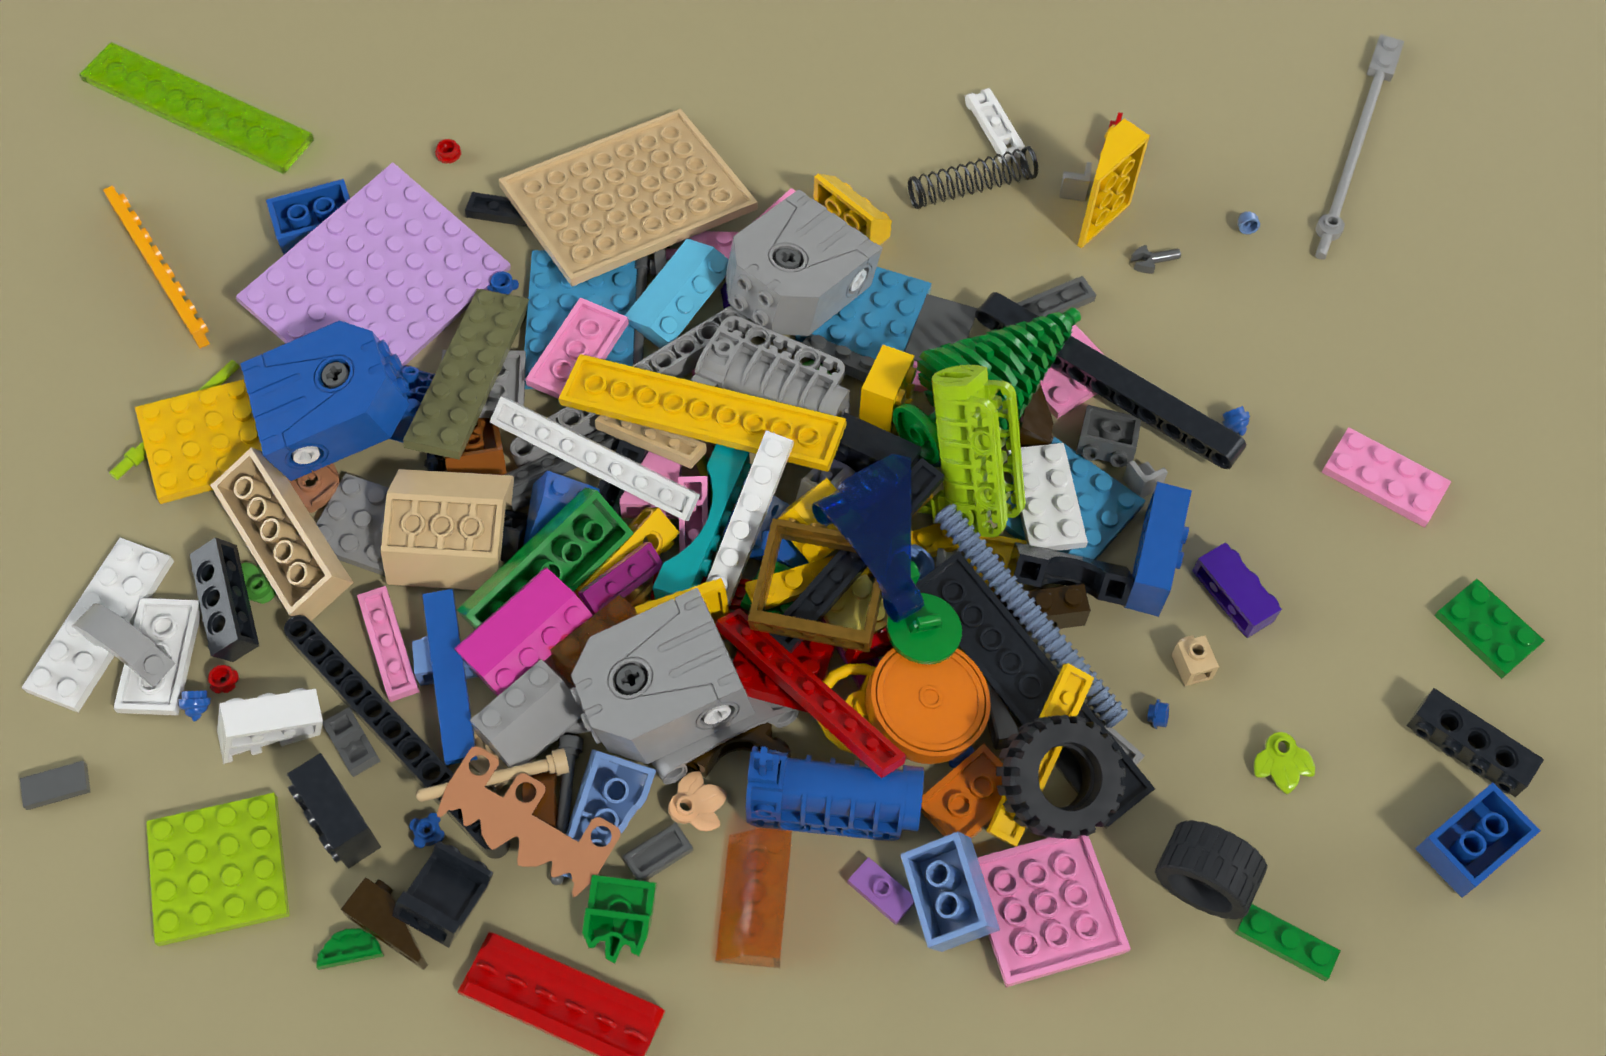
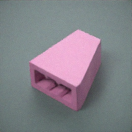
[620,452,682,519]

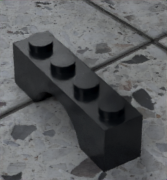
[1007,542,1134,606]

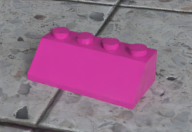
[454,567,593,696]

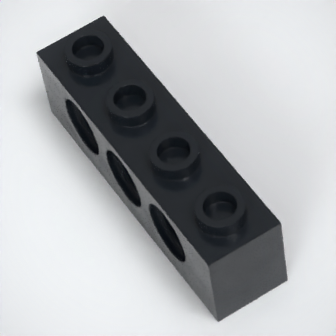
[189,537,260,662]
[1406,688,1544,797]

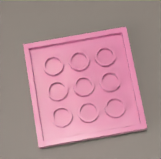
[977,835,1131,987]

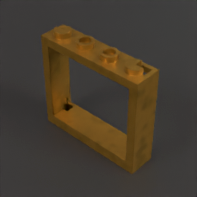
[748,518,892,653]

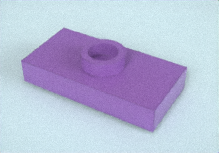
[847,857,915,925]

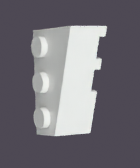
[217,688,323,764]

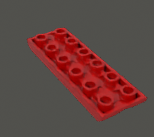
[457,932,665,1056]

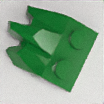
[582,875,657,964]

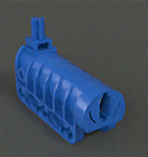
[746,746,924,841]

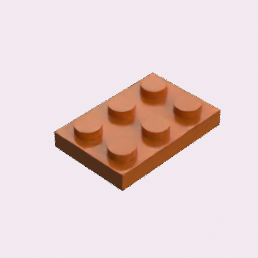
[921,744,1003,839]

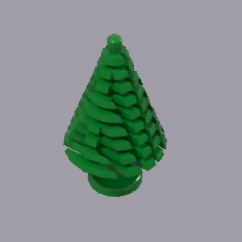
[893,307,1081,464]

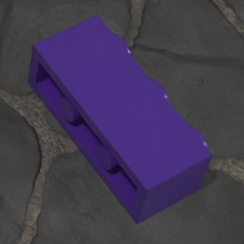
[1192,542,1282,638]

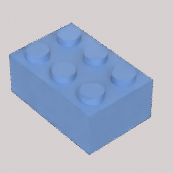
[900,832,1000,952]

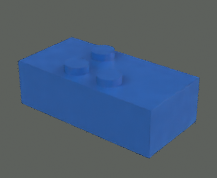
[1124,482,1192,617]

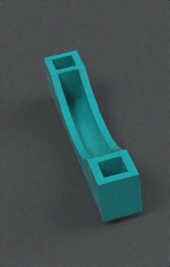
[653,444,752,600]

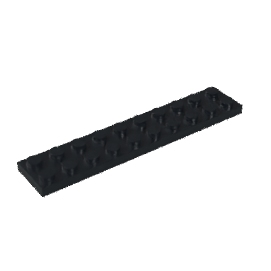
[913,551,1155,828]

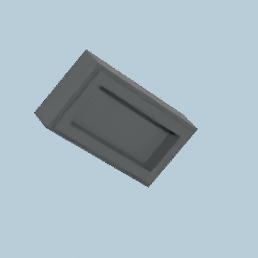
[20,761,91,810]
[622,822,694,881]

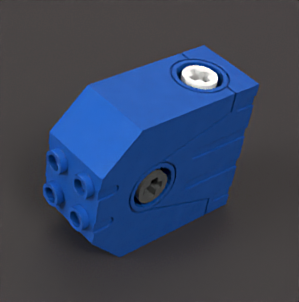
[240,320,410,481]

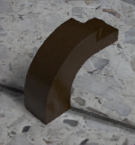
[685,722,791,778]

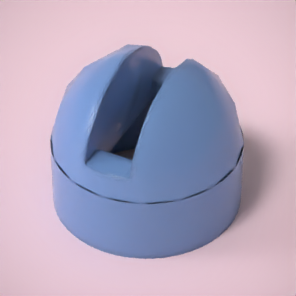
[1238,211,1260,234]

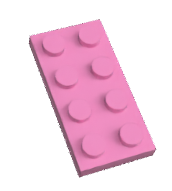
[525,297,629,399]
[1322,427,1451,528]

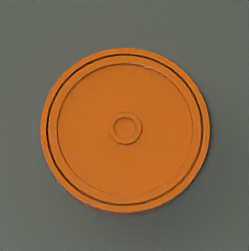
[865,648,991,764]

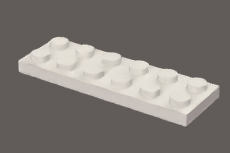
[21,538,174,713]

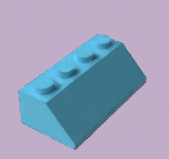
[625,238,729,349]

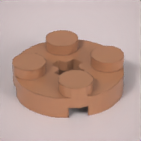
[287,463,340,513]

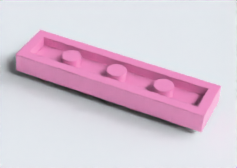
[357,586,419,702]

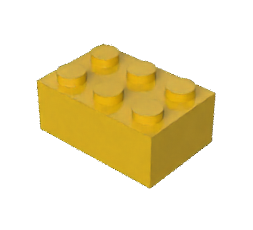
[859,345,917,436]

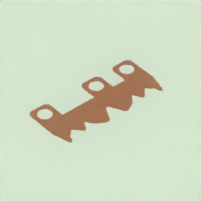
[437,746,621,898]

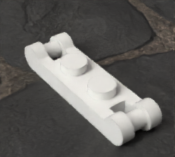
[965,88,1025,163]

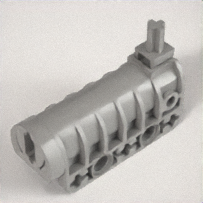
[690,316,850,417]

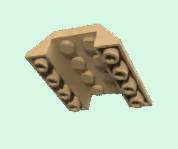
[381,469,514,590]

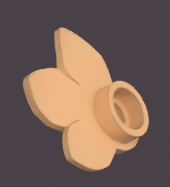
[668,771,727,831]

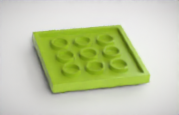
[147,793,290,947]

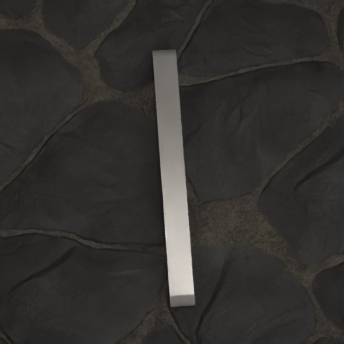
[510,305,755,468]

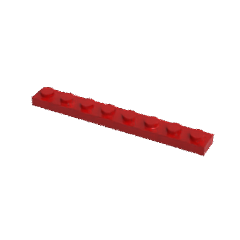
[716,608,906,779]

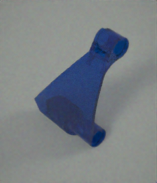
[812,454,924,623]

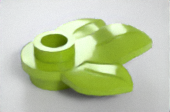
[1254,732,1315,794]

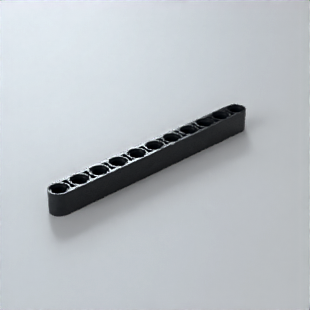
[975,292,1247,469]
[284,615,510,859]

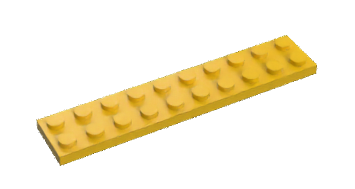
[558,354,847,472]

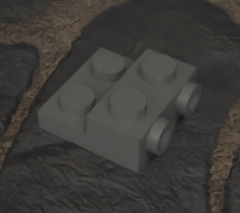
[1076,405,1141,467]

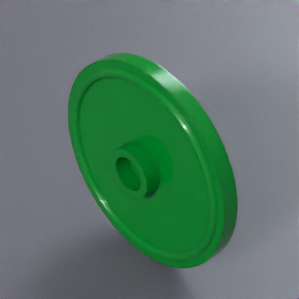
[886,593,962,665]

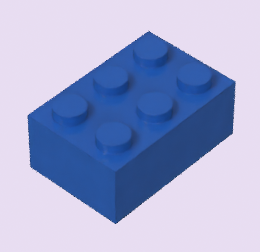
[266,179,350,255]
[1415,782,1541,898]

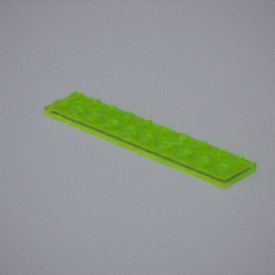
[79,42,314,174]

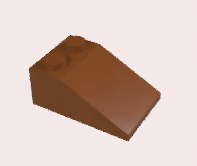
[445,418,507,475]

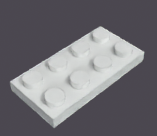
[1007,443,1088,551]
[113,598,201,715]

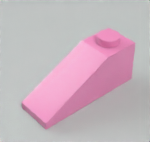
[678,476,709,552]

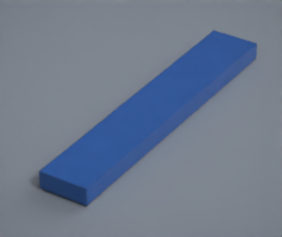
[422,589,478,766]

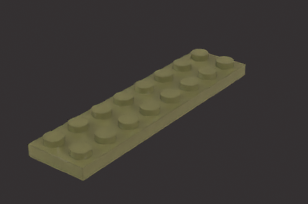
[403,288,529,460]

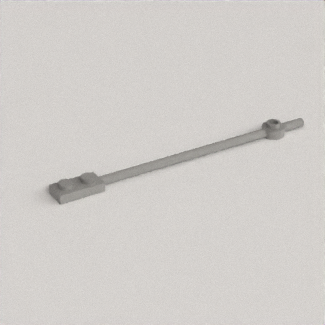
[1315,34,1404,260]

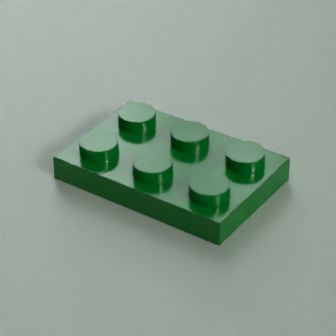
[1434,578,1545,679]

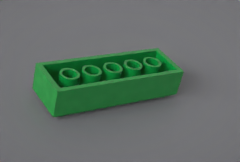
[456,487,634,630]

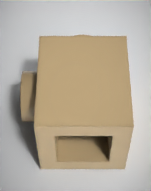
[1172,635,1219,686]

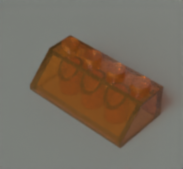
[715,828,792,968]

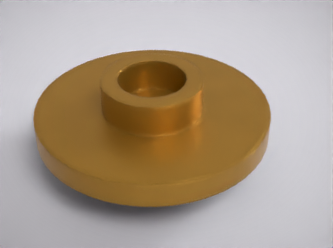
[620,583,653,612]

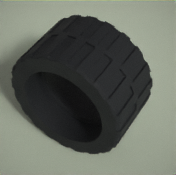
[1155,820,1268,920]

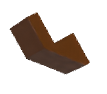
[523,771,557,828]

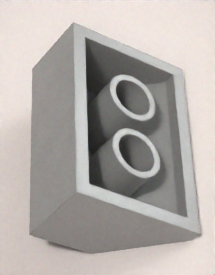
[470,659,584,768]

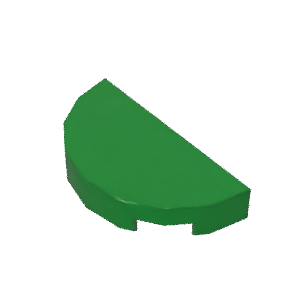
[316,928,384,970]

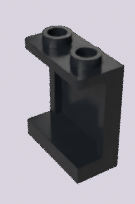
[392,842,494,948]

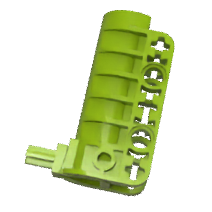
[917,365,1026,537]

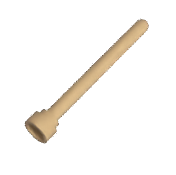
[416,748,569,802]

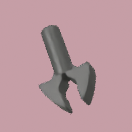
[1130,245,1181,274]

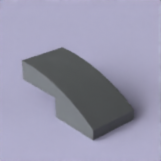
[323,707,381,777]

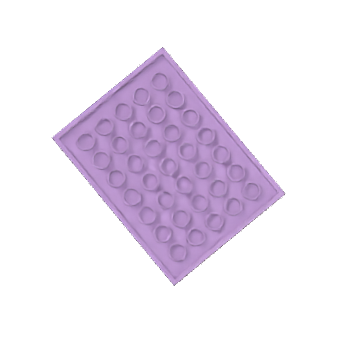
[236,162,511,366]

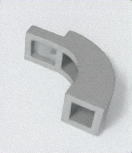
[72,603,176,687]

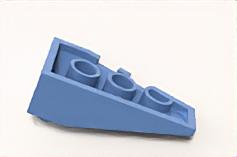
[562,749,656,879]

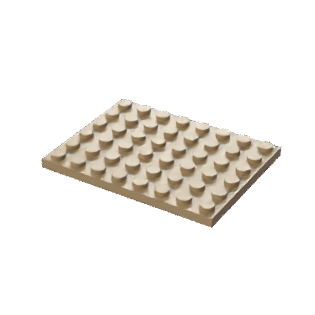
[499,109,758,287]

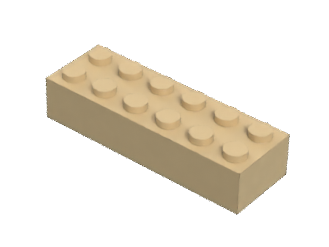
[210,447,353,621]

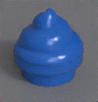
[1222,406,1250,436]
[178,690,211,721]

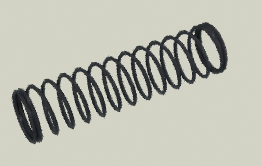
[908,146,1038,210]

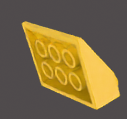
[1077,118,1150,248]

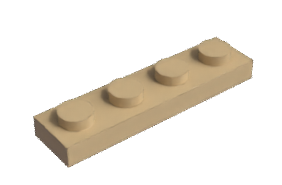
[595,415,707,469]

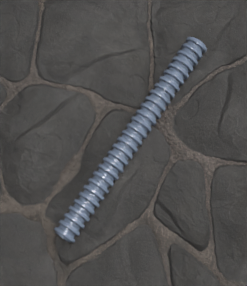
[934,504,1128,728]

